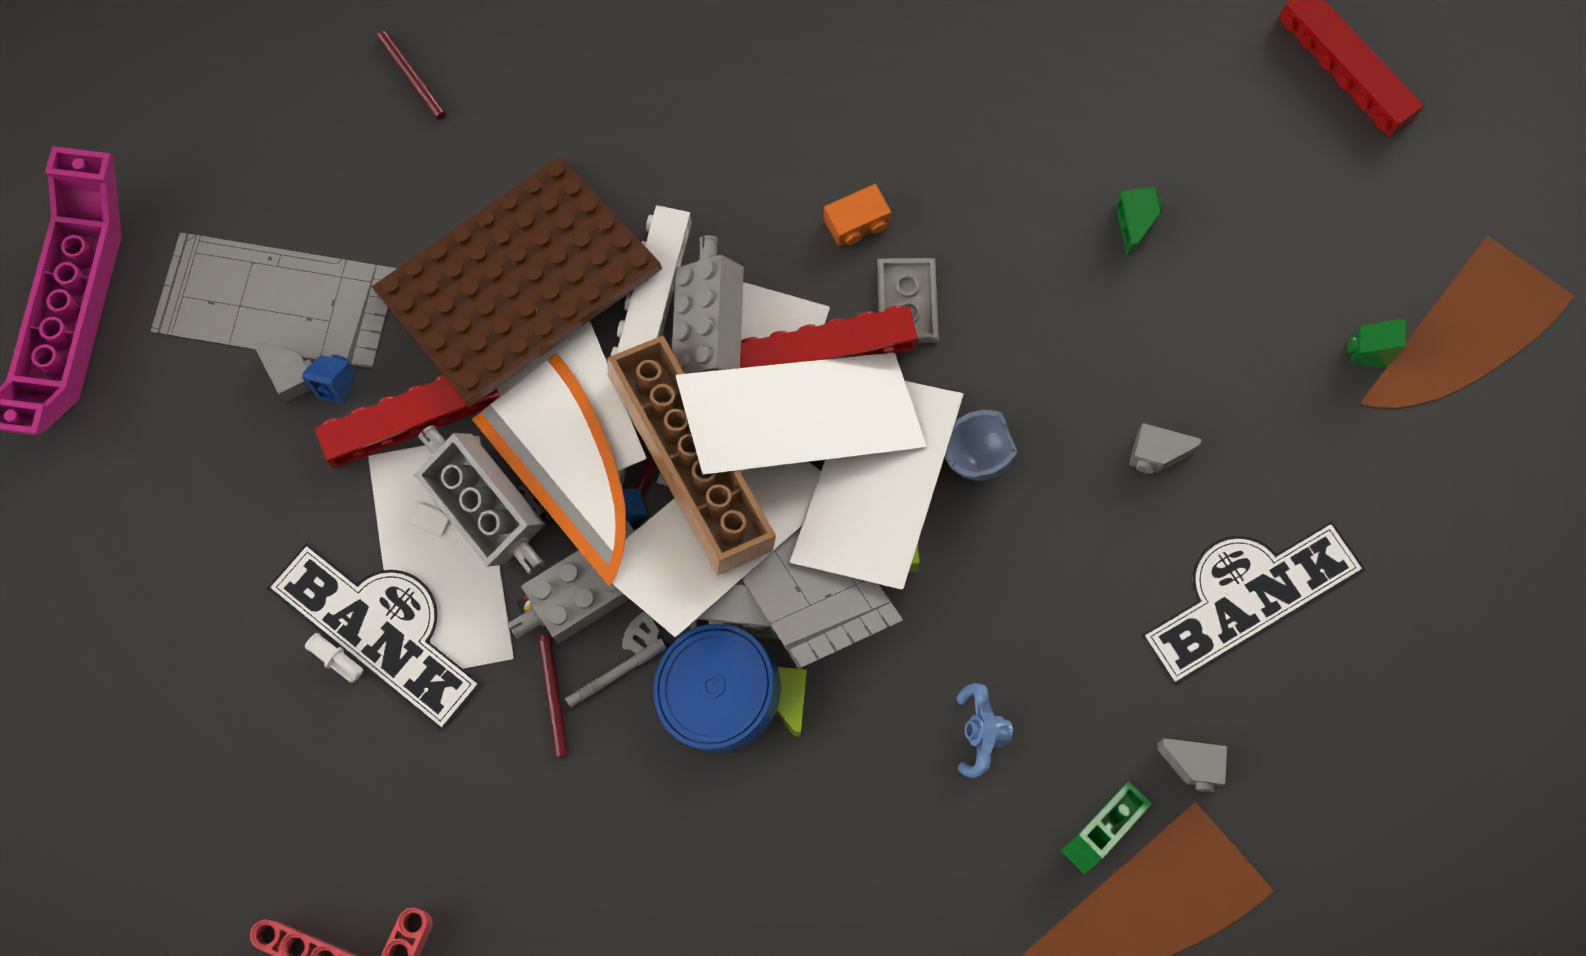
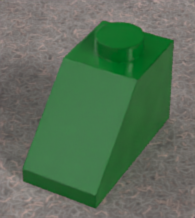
[1116,187,1163,255]
[1347,319,1407,368]

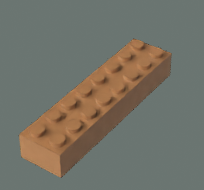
[608,335,776,576]

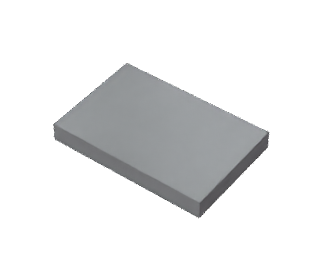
[877,258,939,343]

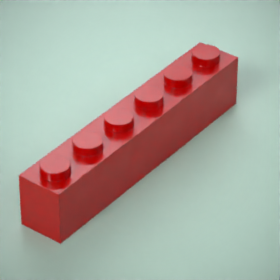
[1278,0,1424,138]
[740,305,918,368]
[315,375,500,469]

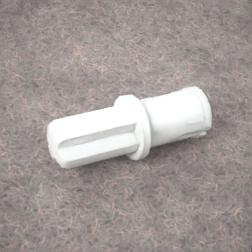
[305,633,363,683]

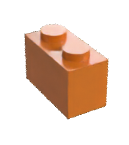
[823,184,891,247]

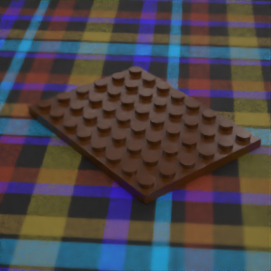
[371,156,662,407]

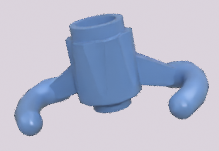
[956,683,1013,778]

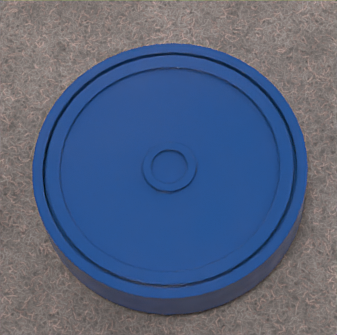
[653,624,781,753]

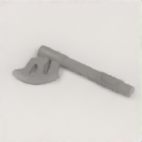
[565,611,667,708]

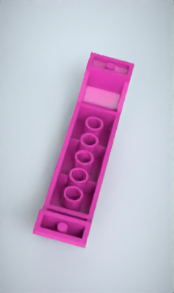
[0,146,122,436]

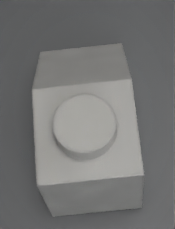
[253,341,312,402]
[1129,423,1201,474]
[1157,738,1227,792]

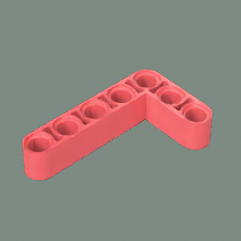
[250,907,433,956]

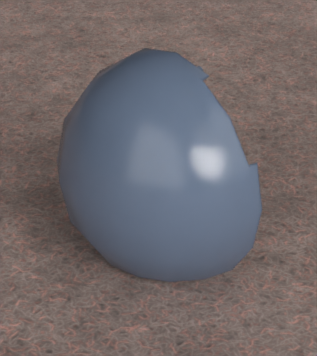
[944,410,1018,481]

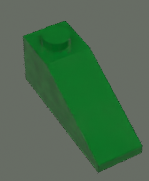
[1061,781,1151,874]

